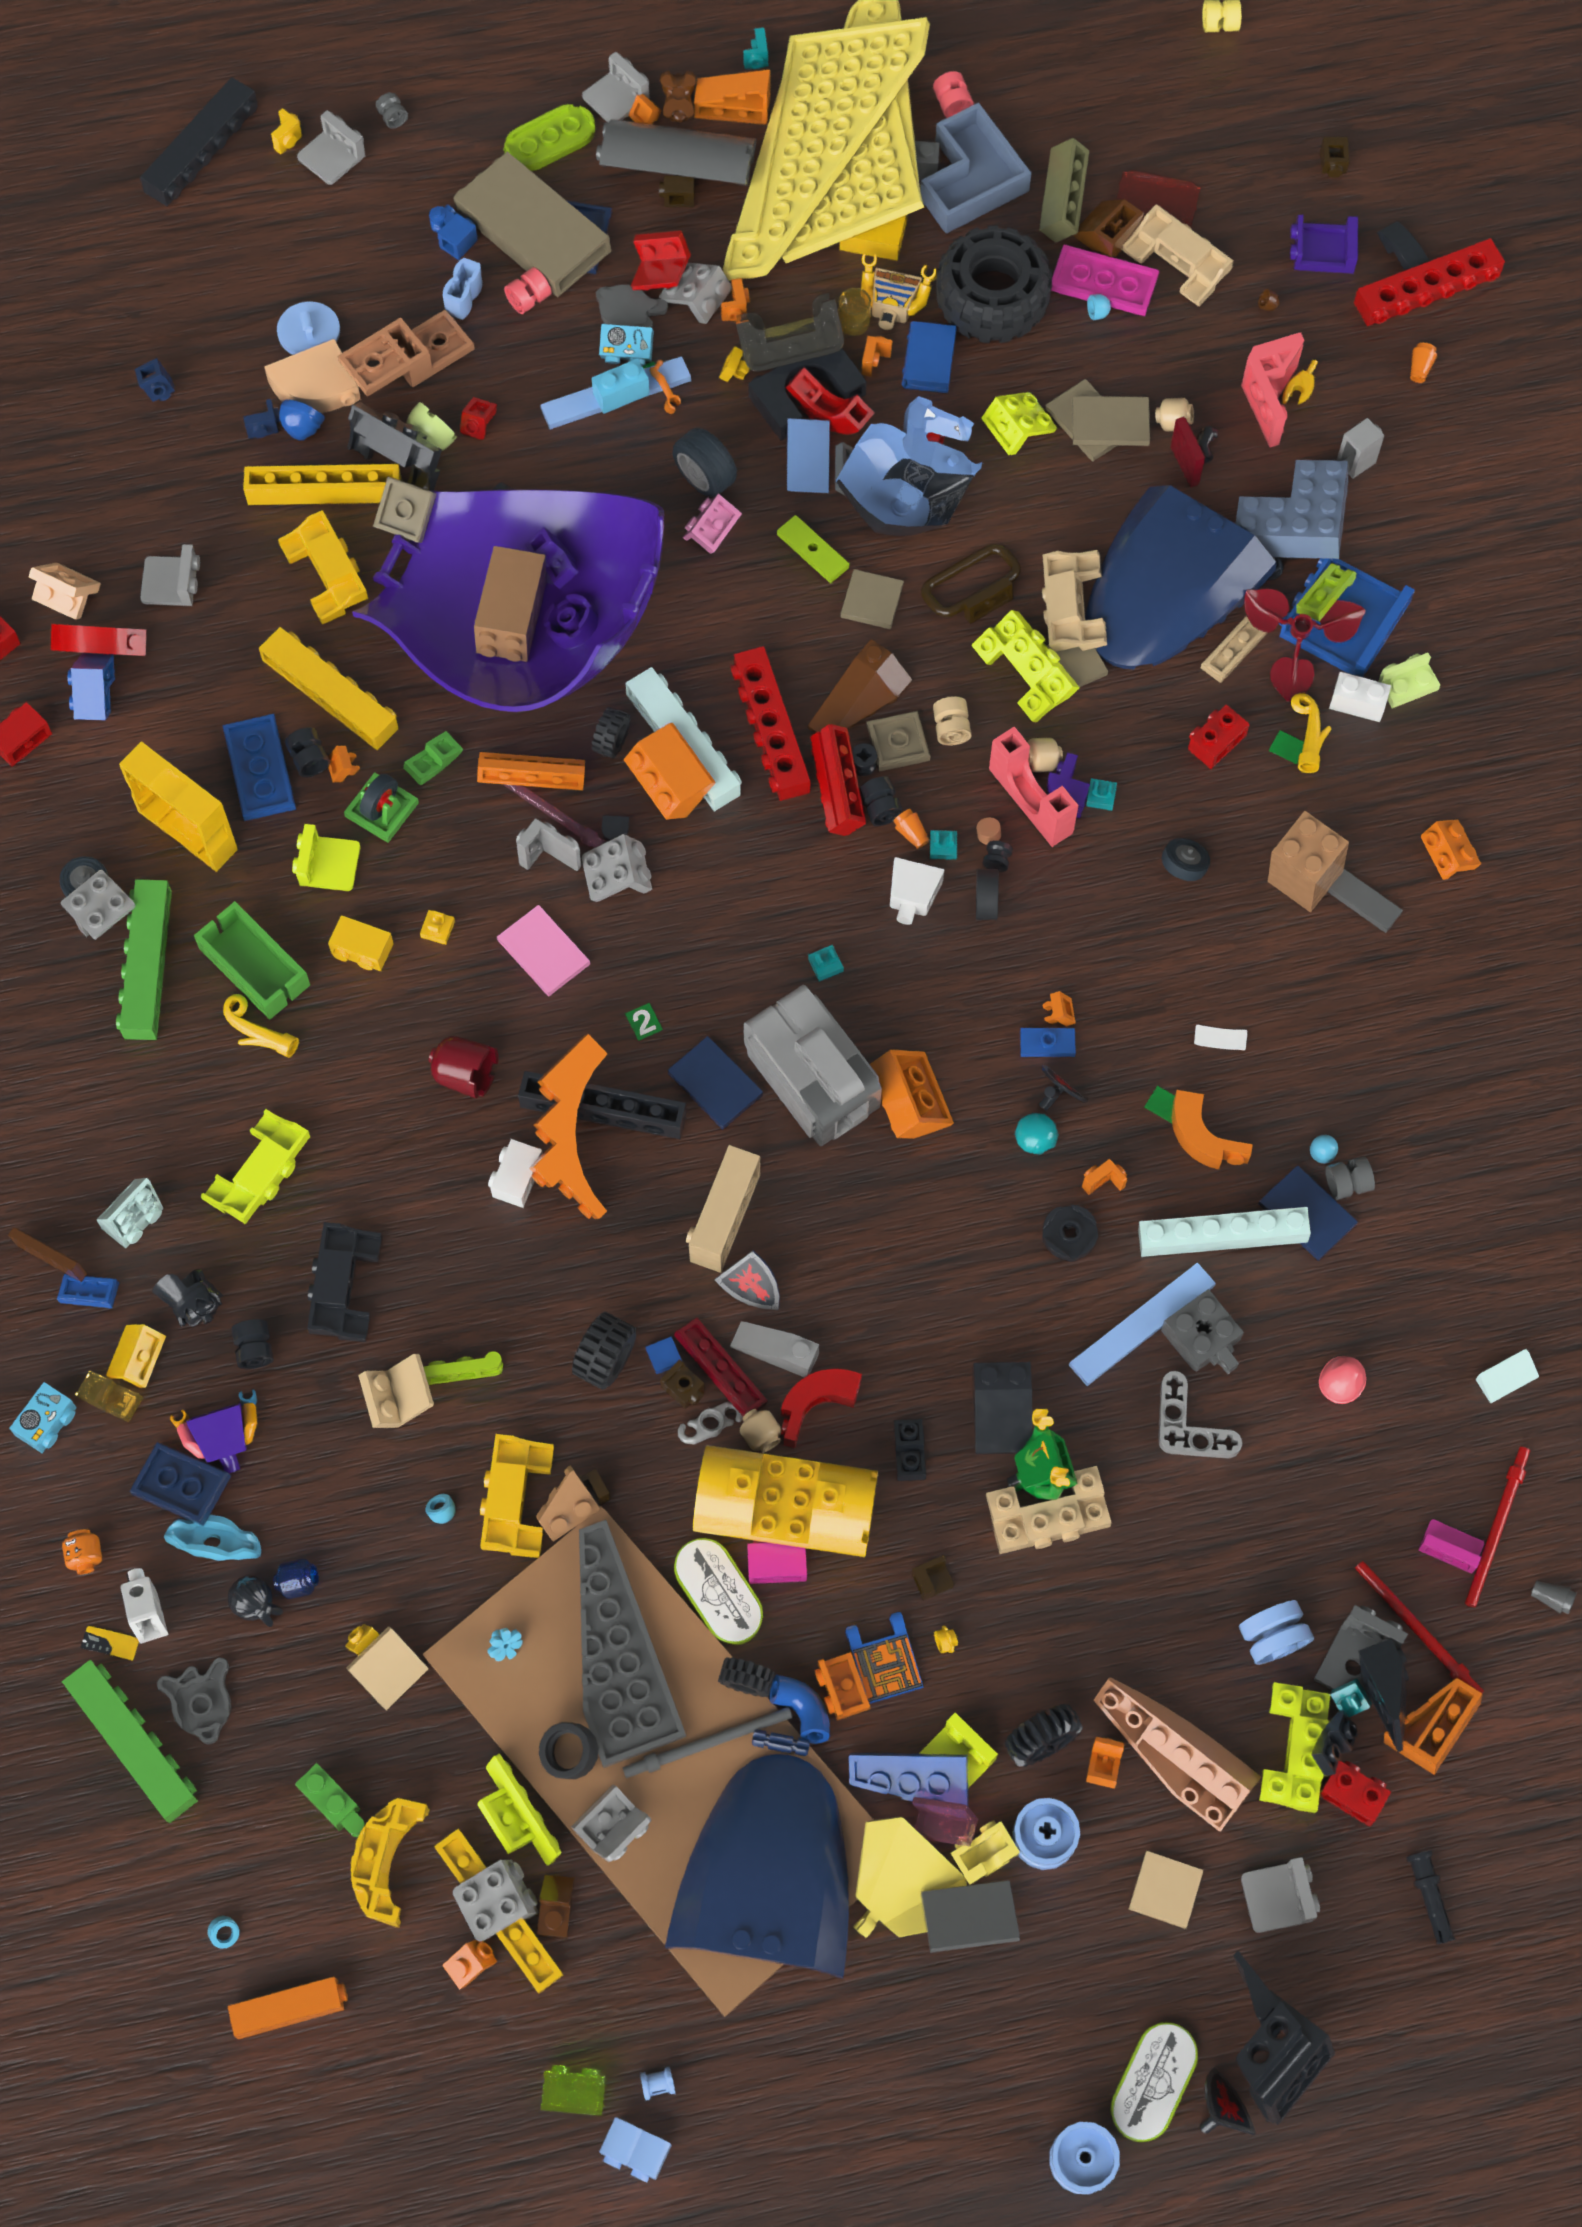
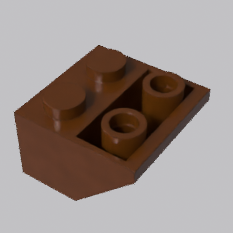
[1072,199,1144,258]

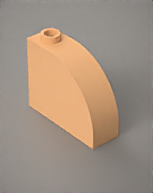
[264,339,361,413]

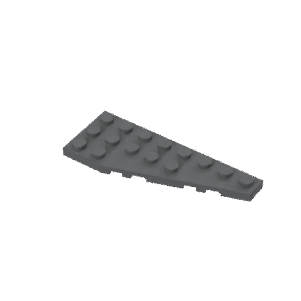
[579,1520,686,1769]

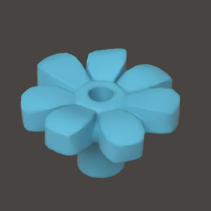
[487,1628,522,1661]

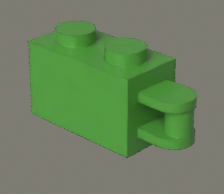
[295,1763,366,1837]

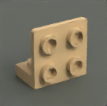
[358,1354,434,1428]

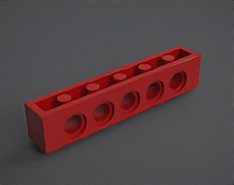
[1354,238,1505,326]
[731,646,810,801]

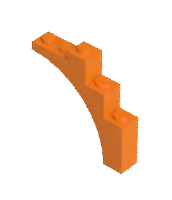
[529,1034,607,1219]

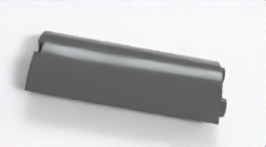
[596,119,757,186]

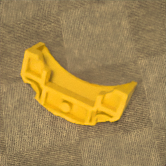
[351,1798,429,1927]

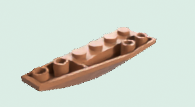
[1094,1677,1261,1832]

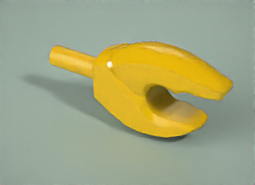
[1282,360,1318,404]

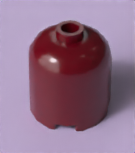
[429,1036,499,1099]

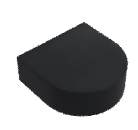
[602,815,630,842]

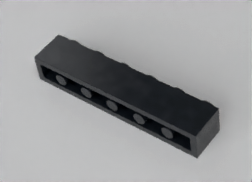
[140,77,258,206]

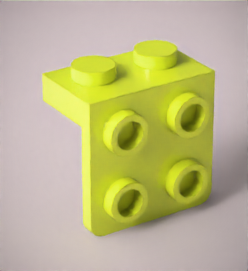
[292,824,360,891]

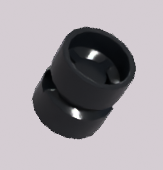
[285,727,331,777]
[859,776,904,826]
[231,1319,274,1369]

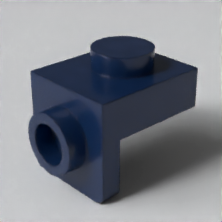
[243,399,280,439]

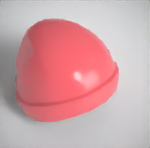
[1319,1356,1366,1404]

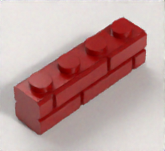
[810,724,866,836]

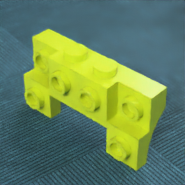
[972,610,1080,722]
[201,1109,310,1224]
[1259,1682,1330,1813]

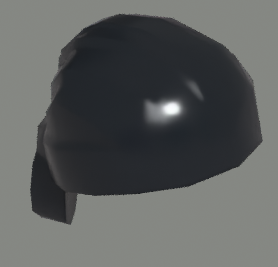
[228,1576,283,1627]

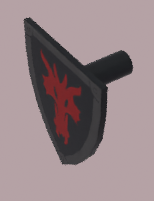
[1039,1065,1088,1111]
[1200,2067,1256,2135]

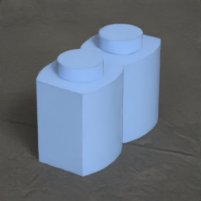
[443,258,483,320]
[599,2117,672,2182]

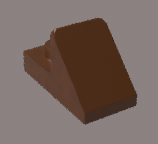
[537,1875,575,1939]

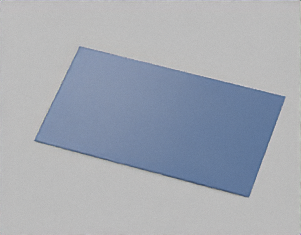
[787,418,829,493]

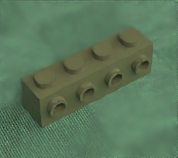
[1039,138,1089,243]

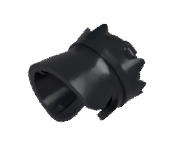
[152,1269,223,1327]

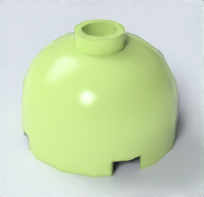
[406,402,457,451]

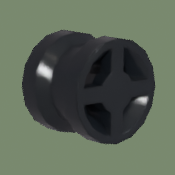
[852,743,877,776]
[982,840,1013,872]

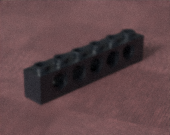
[518,1071,687,1140]

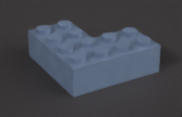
[920,103,1031,233]
[1235,460,1348,559]

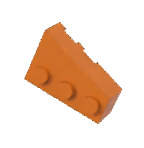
[694,70,770,125]

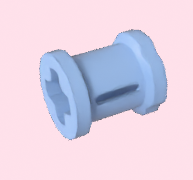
[640,2066,675,2100]

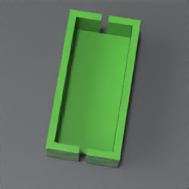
[194,901,310,1020]

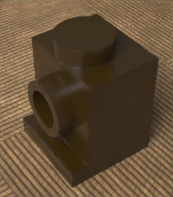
[1320,137,1349,178]
[659,175,694,207]
[660,1359,705,1409]

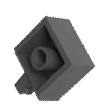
[1161,1289,1244,1374]

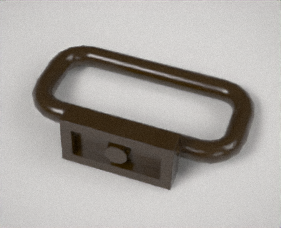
[921,544,1021,624]

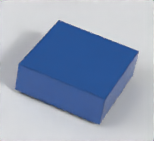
[645,1337,682,1375]

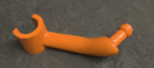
[649,360,681,414]

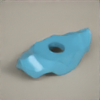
[164,1515,261,1561]

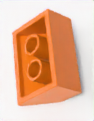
[624,723,716,820]
[869,1050,954,1138]

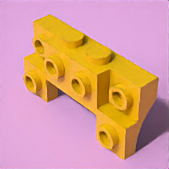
[278,510,368,625]
[480,1434,554,1558]

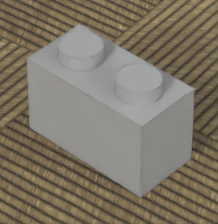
[1337,418,1384,478]

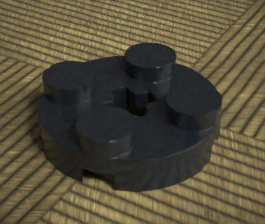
[1042,1205,1098,1262]

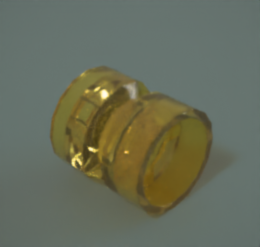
[838,288,871,335]

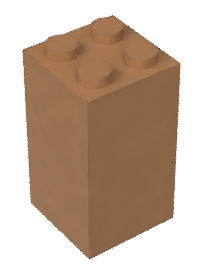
[474,546,546,662]
[1268,811,1349,912]

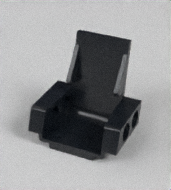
[1233,1951,1335,2125]

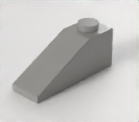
[730,1321,819,1378]

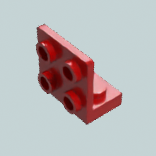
[631,230,691,290]

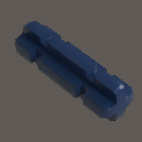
[752,1729,810,1756]

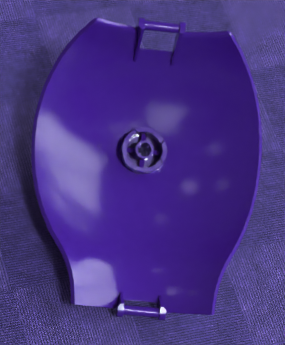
[352,489,664,712]

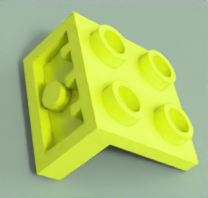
[981,392,1057,455]
[919,1713,998,1788]

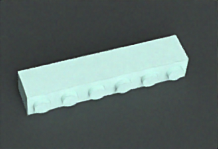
[626,667,742,811]
[1138,1207,1311,1257]

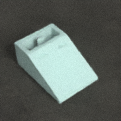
[96,1178,164,1249]

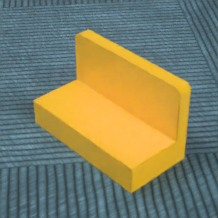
[106,1325,166,1388]

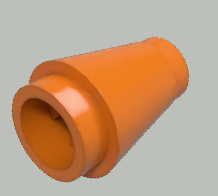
[1410,343,1437,383]
[893,809,930,850]

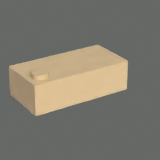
[686,1145,760,1273]

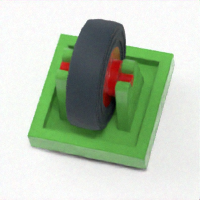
[344,772,419,843]

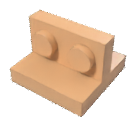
[29,563,101,620]

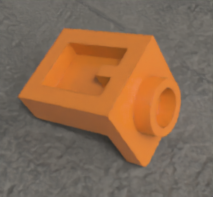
[861,336,892,377]

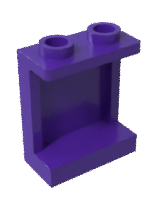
[1290,215,1358,273]

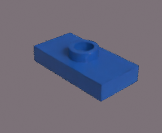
[1020,1028,1076,1057]
[57,1274,119,1308]

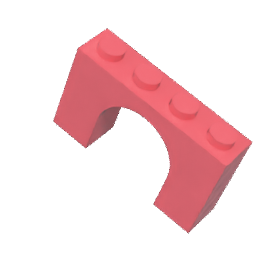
[989,727,1079,847]

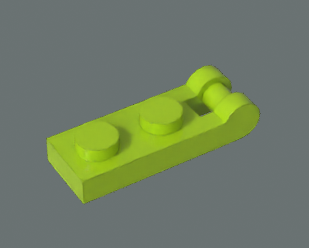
[1296,563,1356,621]
[423,1351,504,1385]

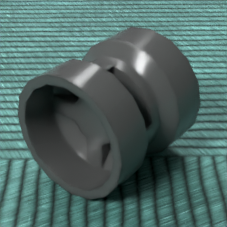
[376,92,408,128]

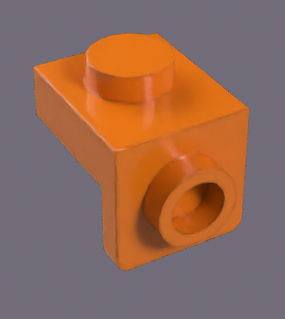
[721,278,750,321]
[1082,1159,1127,1195]
[1086,1737,1124,1789]
[442,1940,497,1989]

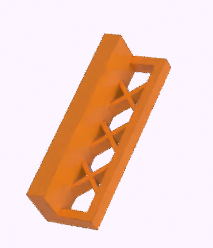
[477,752,585,790]

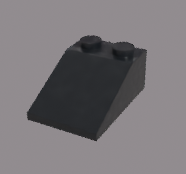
[972,1362,1032,1454]
[1358,1639,1409,1752]

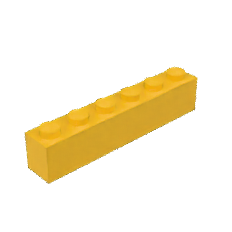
[244,464,402,505]
[259,627,398,751]

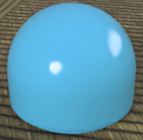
[1087,294,1111,320]
[1310,1135,1338,1164]
[425,1494,456,1524]
[208,1916,239,1948]

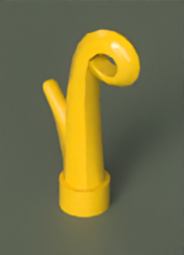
[1291,693,1331,773]
[223,994,299,1058]

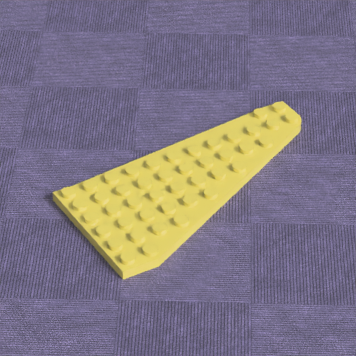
[782,0,924,263]
[723,17,930,280]

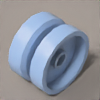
[1239,1600,1314,1665]
[1012,1798,1080,1870]
[1049,2122,1120,2195]

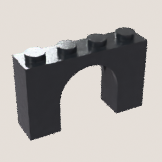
[748,337,867,441]

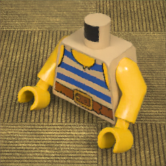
[861,253,938,330]

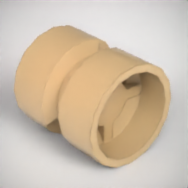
[933,697,971,745]

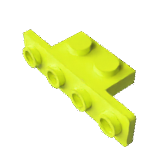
[477,1754,561,1866]

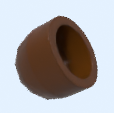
[1258,289,1280,311]

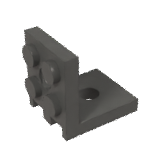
[1313,1605,1408,1700]

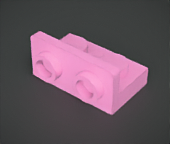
[683,494,742,554]

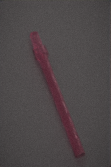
[502,784,606,848]

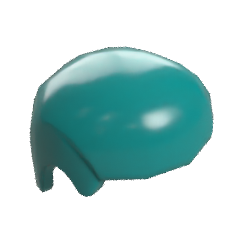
[1014,1113,1059,1154]

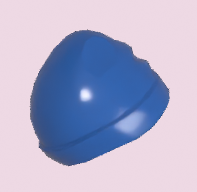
[279,400,325,441]

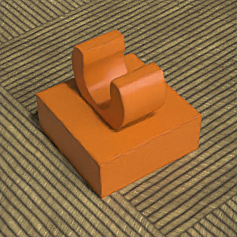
[628,94,662,125]
[328,746,360,782]
[1042,991,1075,1026]

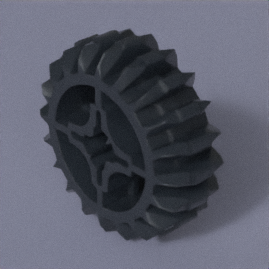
[1005,1704,1083,1767]

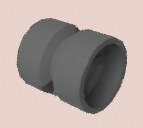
[1325,1156,1375,1200]

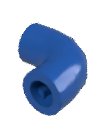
[770,1675,830,1744]

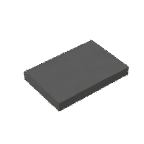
[921,1880,1020,1953]

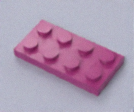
[1051,245,1159,316]

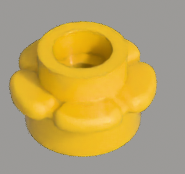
[934,1625,958,1654]

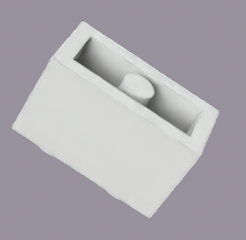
[1329,672,1391,722]
[488,1139,543,1208]

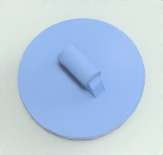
[277,302,340,355]

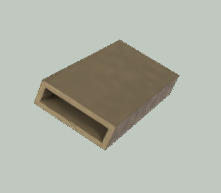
[453,152,611,297]

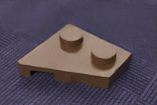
[536,1465,601,1542]

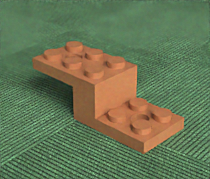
[338,309,475,397]

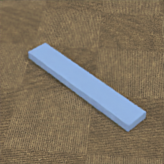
[540,356,691,429]
[1069,1263,1216,1386]

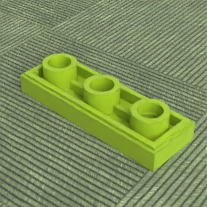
[777,515,849,584]

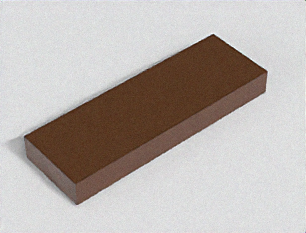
[8,1227,87,1282]

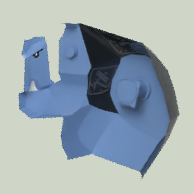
[836,397,982,536]

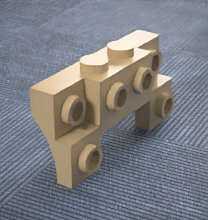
[1122,205,1233,306]
[1042,550,1107,652]
[986,1466,1112,1554]

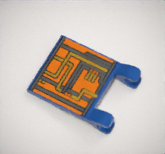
[845,1612,924,1704]

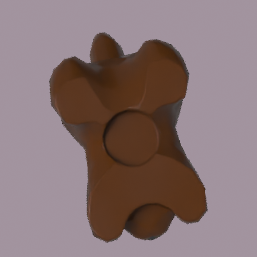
[660,71,696,123]

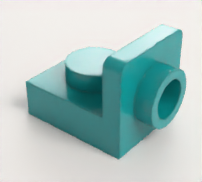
[743,28,768,69]

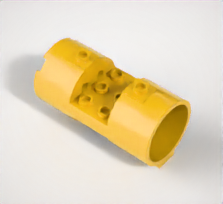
[693,1445,878,1557]

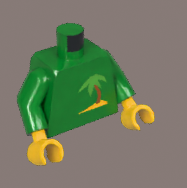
[1007,1409,1078,1500]

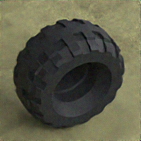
[936,225,1052,343]

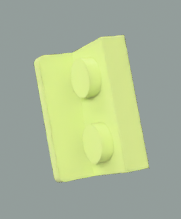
[1378,653,1440,708]

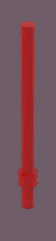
[1465,1447,1530,1608]
[1355,1561,1484,1693]

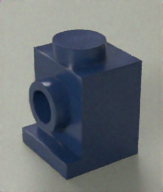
[135,358,175,402]

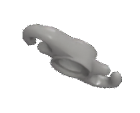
[678,1401,743,1445]

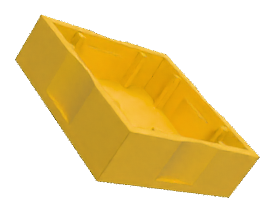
[119,741,238,872]

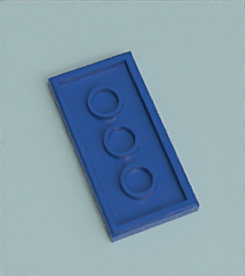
[222,714,296,821]

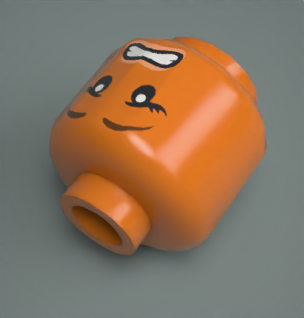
[62,1529,102,1574]

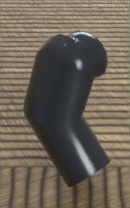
[1196,426,1218,463]

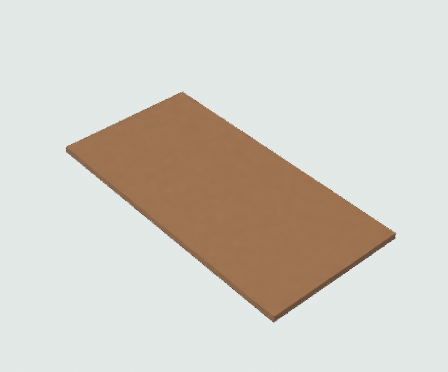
[422,1506,874,2017]

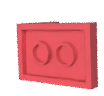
[1241,332,1304,447]

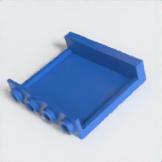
[1279,558,1415,678]

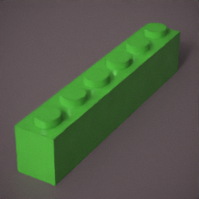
[116,880,172,1040]
[62,1660,198,1823]

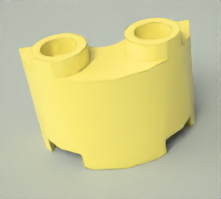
[951,1820,1020,1884]

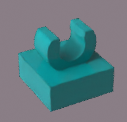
[1086,778,1117,811]
[930,830,957,860]
[808,945,844,981]
[1330,1679,1372,1717]

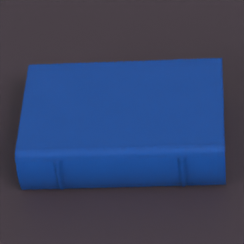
[902,321,956,393]

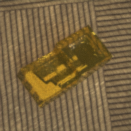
[76,1371,143,1422]

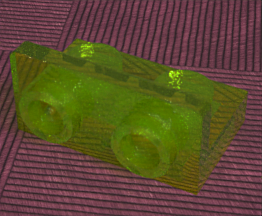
[541,2066,606,2116]

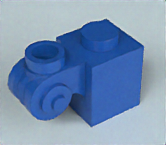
[429,205,478,260]

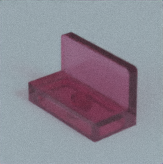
[912,1797,978,1846]

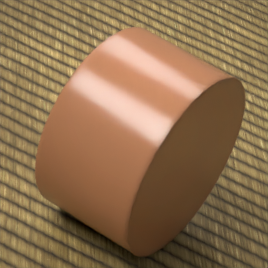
[977,817,1001,845]

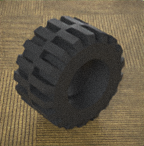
[572,1311,637,1390]

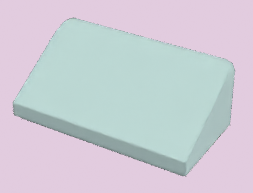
[1476,1349,1539,1403]

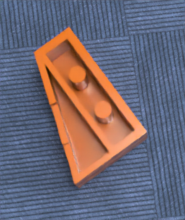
[1384,1678,1482,1775]

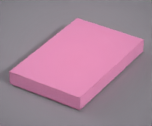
[497,905,590,997]

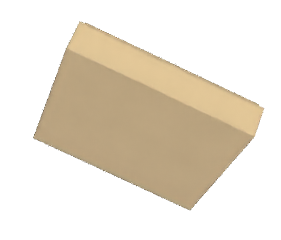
[346,1626,428,1710]
[1129,1851,1204,1929]

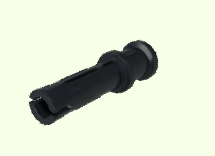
[1406,1850,1455,1945]

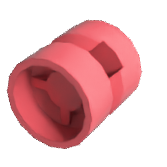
[933,72,974,118]
[504,267,552,314]

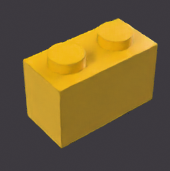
[328,915,394,971]

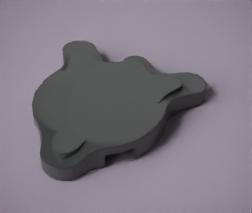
[596,285,668,328]
[157,1658,231,1744]

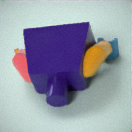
[170,1389,257,1473]

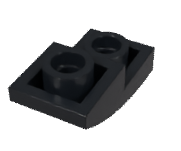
[1377,221,1429,271]
[894,1419,926,1481]
[1311,1710,1357,1776]

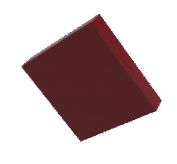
[1170,417,1205,488]

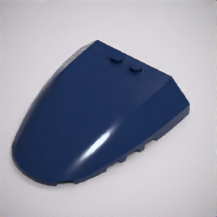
[1085,485,1276,670]
[665,1754,849,1978]

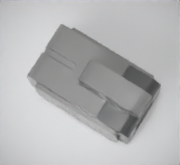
[744,985,882,1146]

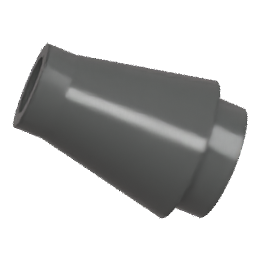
[1531,1580,1577,1614]

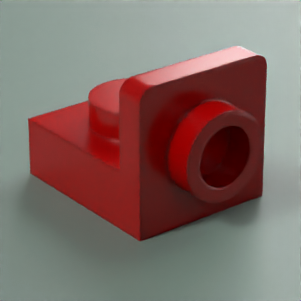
[460,397,497,440]

